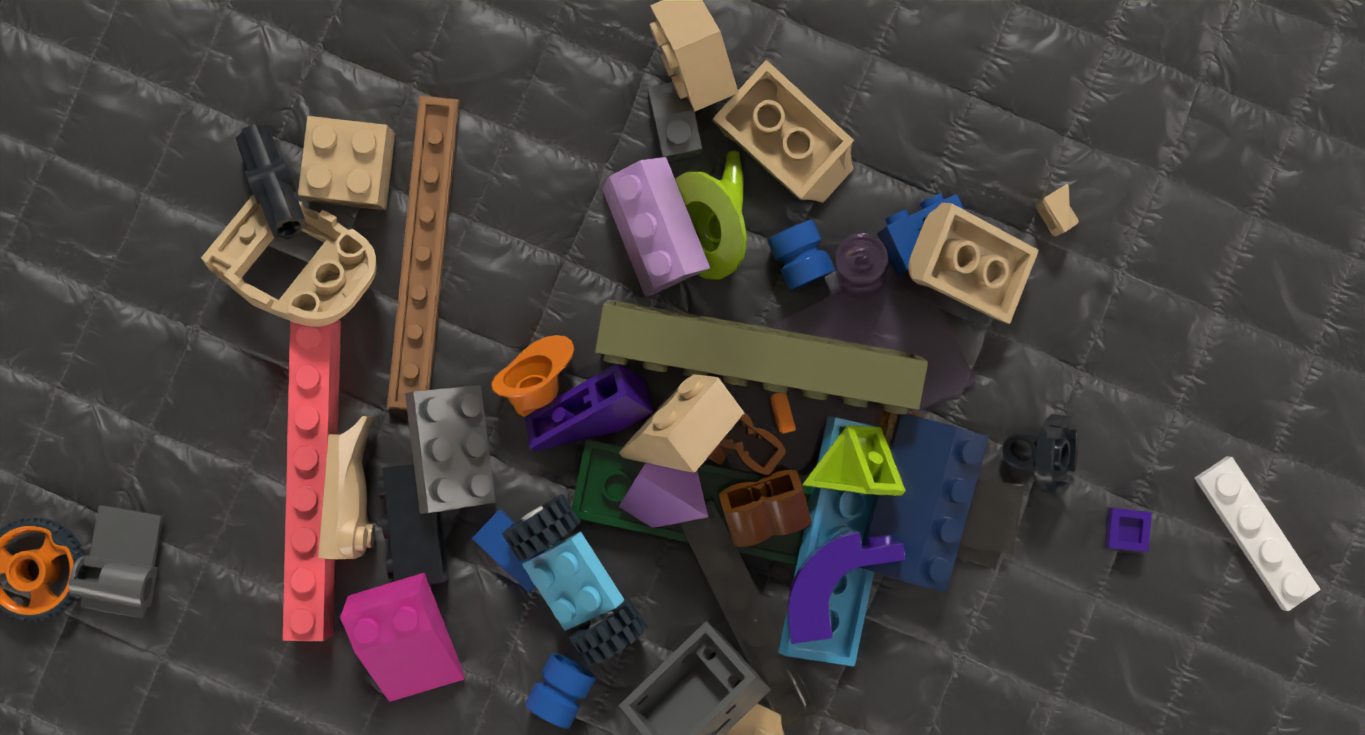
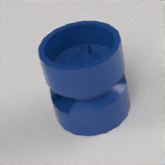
[767,220,836,291]
[524,653,596,728]

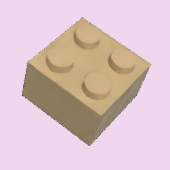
[649,0,739,112]
[298,116,396,211]

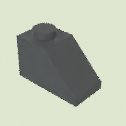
[647,82,702,163]

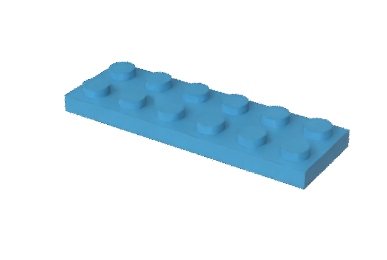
[778,416,893,666]

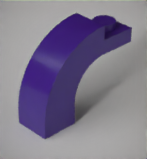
[787,530,906,644]

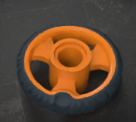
[0,518,86,622]

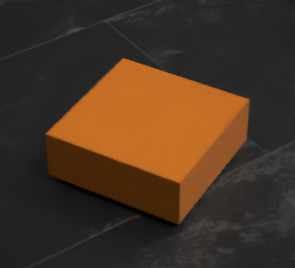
[769,393,796,434]

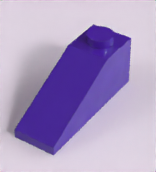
[525,364,653,451]

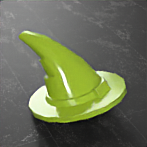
[675,151,747,280]

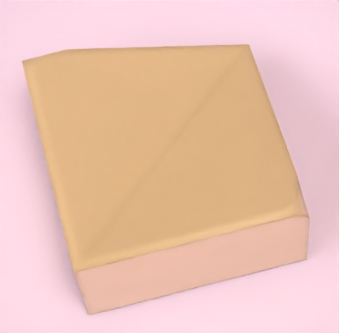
[1035,184,1079,237]

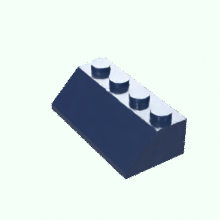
[859,414,989,592]

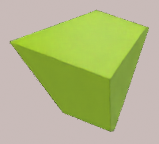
[802,425,906,496]

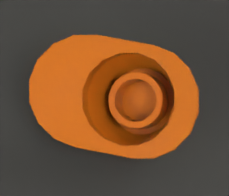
[491,335,575,417]

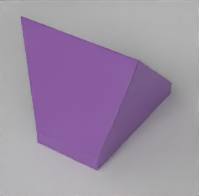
[619,463,708,528]

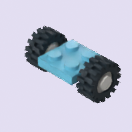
[502,494,648,667]

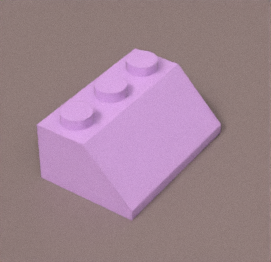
[602,157,710,297]

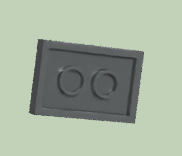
[405,385,496,514]

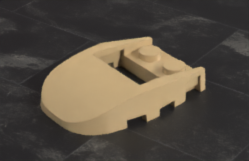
[201,194,377,327]

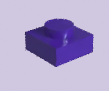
[1105,507,1152,552]

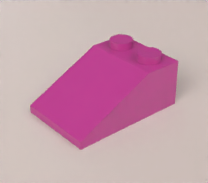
[340,573,465,702]

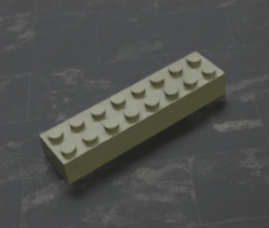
[595,300,928,414]

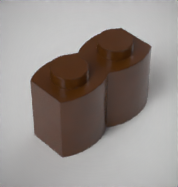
[719,412,787,475]
[719,470,812,547]

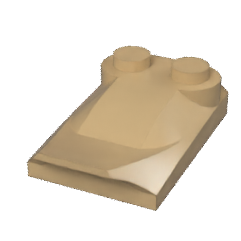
[712,60,854,203]
[908,202,1039,324]
[318,416,375,559]

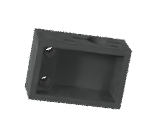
[618,621,771,735]

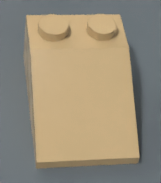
[619,374,744,473]

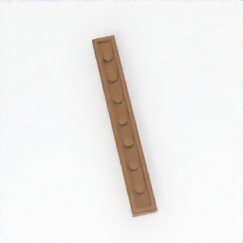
[387,96,460,410]

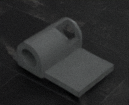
[69,505,164,618]

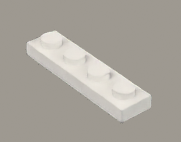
[1195,456,1320,611]

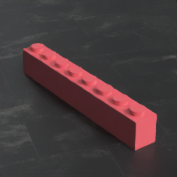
[283,320,341,641]

